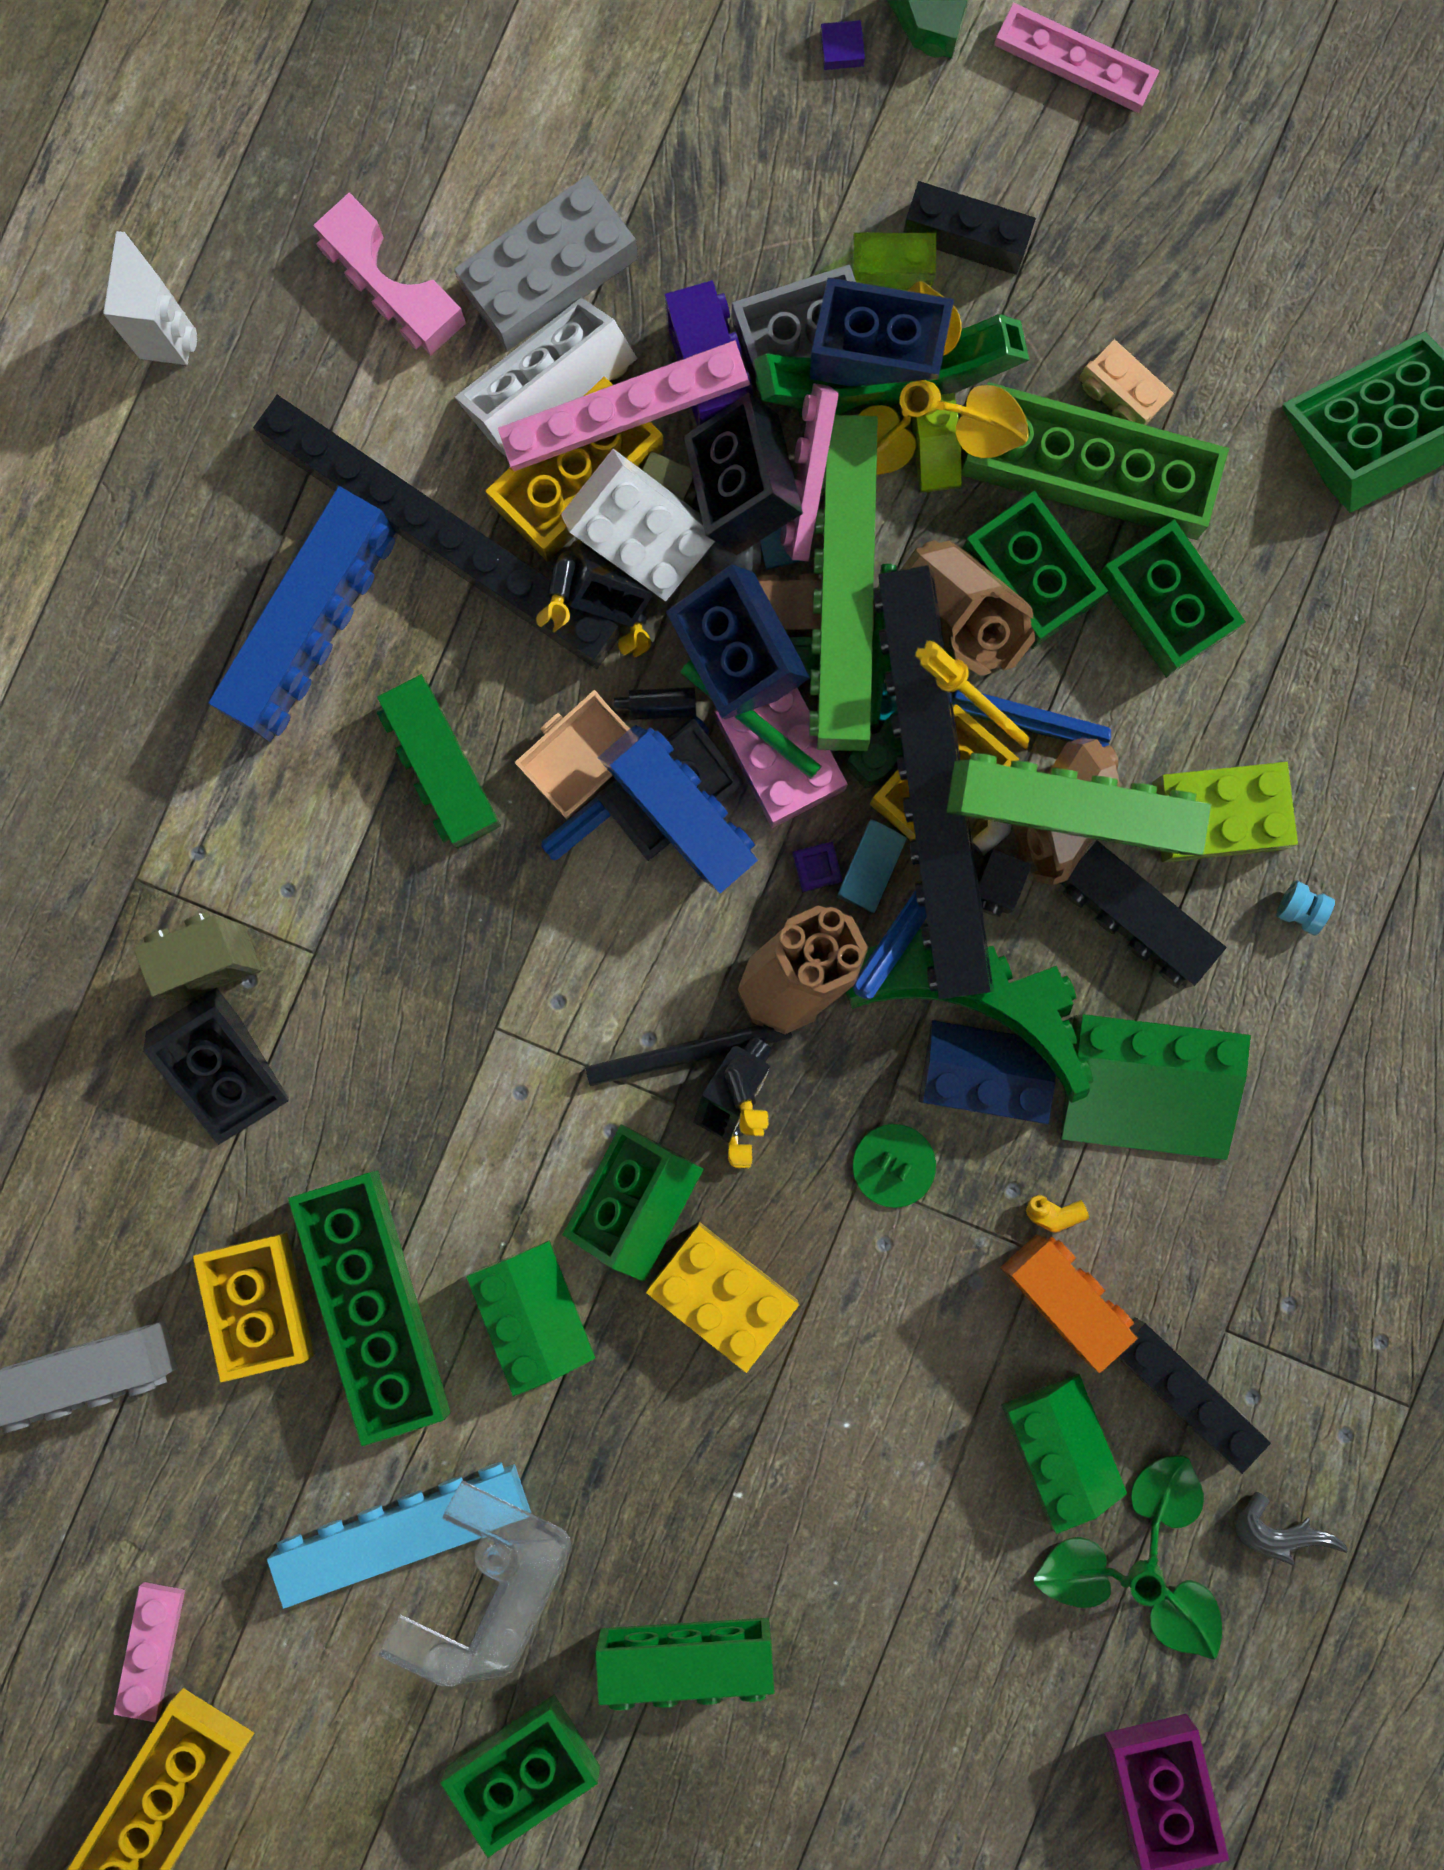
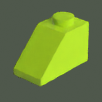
[910,393,962,493]

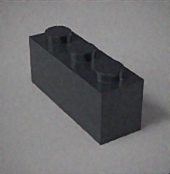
[902,181,1036,275]

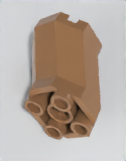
[901,540,1035,676]
[1013,738,1121,885]
[738,905,868,1034]

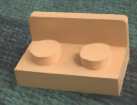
[1079,339,1174,425]

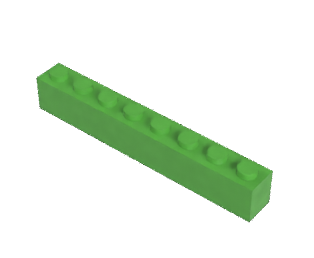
[809,415,878,751]

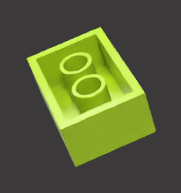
[1152,761,1298,863]

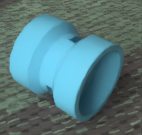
[1276,880,1335,936]

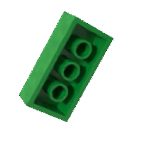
[596,1618,775,1710]

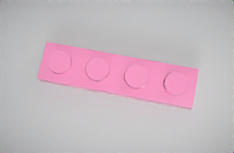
[994,2,1160,113]
[780,384,839,561]

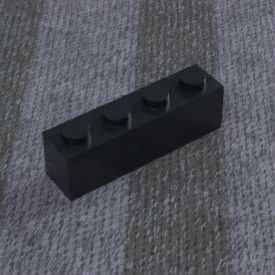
[1060,840,1227,988]
[1117,1317,1271,1474]

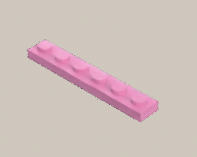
[498,340,750,471]

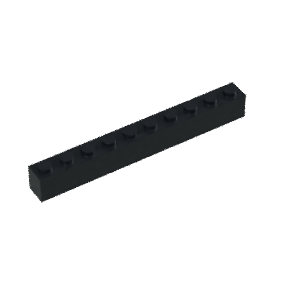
[253,394,620,670]
[873,565,994,999]

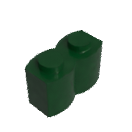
[846,710,904,789]

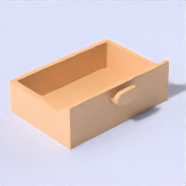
[515,690,630,820]

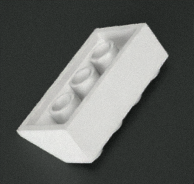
[455,297,638,457]

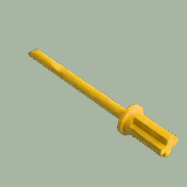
[915,641,1030,749]

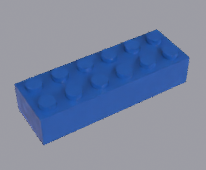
[208,486,396,742]

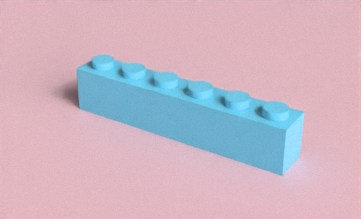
[267,1462,531,1609]

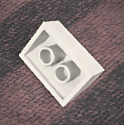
[103,231,197,365]

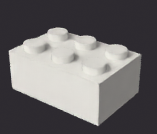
[561,449,715,601]

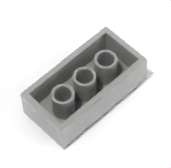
[454,175,638,351]
[0,1320,178,1433]

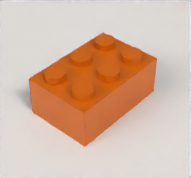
[1000,1234,1138,1374]

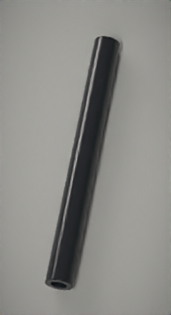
[585,1025,792,1087]

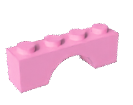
[313,192,466,356]

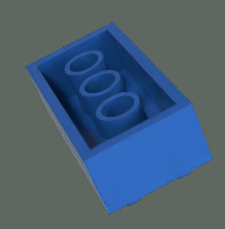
[597,725,758,894]

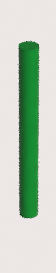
[870,564,897,728]
[680,660,822,779]

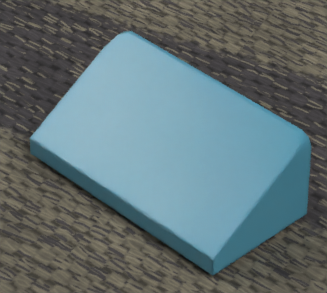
[836,819,907,913]

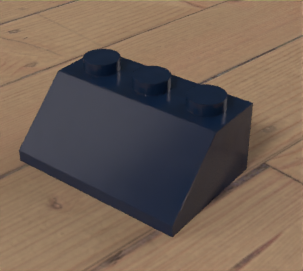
[666,564,810,719]
[918,1020,1056,1124]

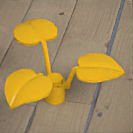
[858,281,1028,475]

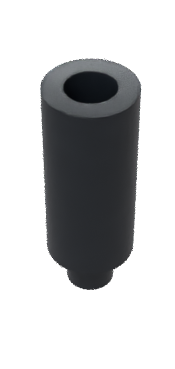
[614,687,696,720]

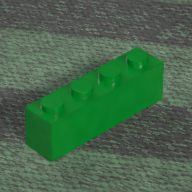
[376,674,501,849]

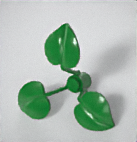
[1034,1455,1222,1659]

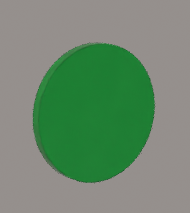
[852,1124,936,1208]

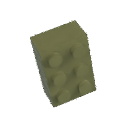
[133,912,263,1002]

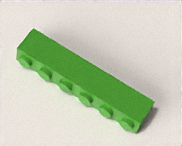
[947,753,1211,855]

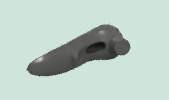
[1235,1492,1348,1566]

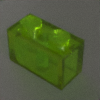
[851,232,936,291]

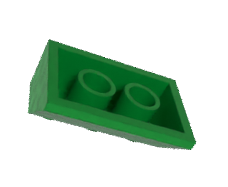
[562,1124,704,1282]
[466,1240,596,1397]
[1001,1373,1127,1534]

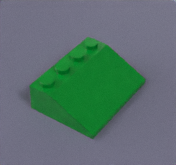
[1283,331,1444,513]
[1060,1014,1251,1160]

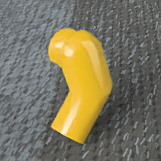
[1026,1195,1089,1233]

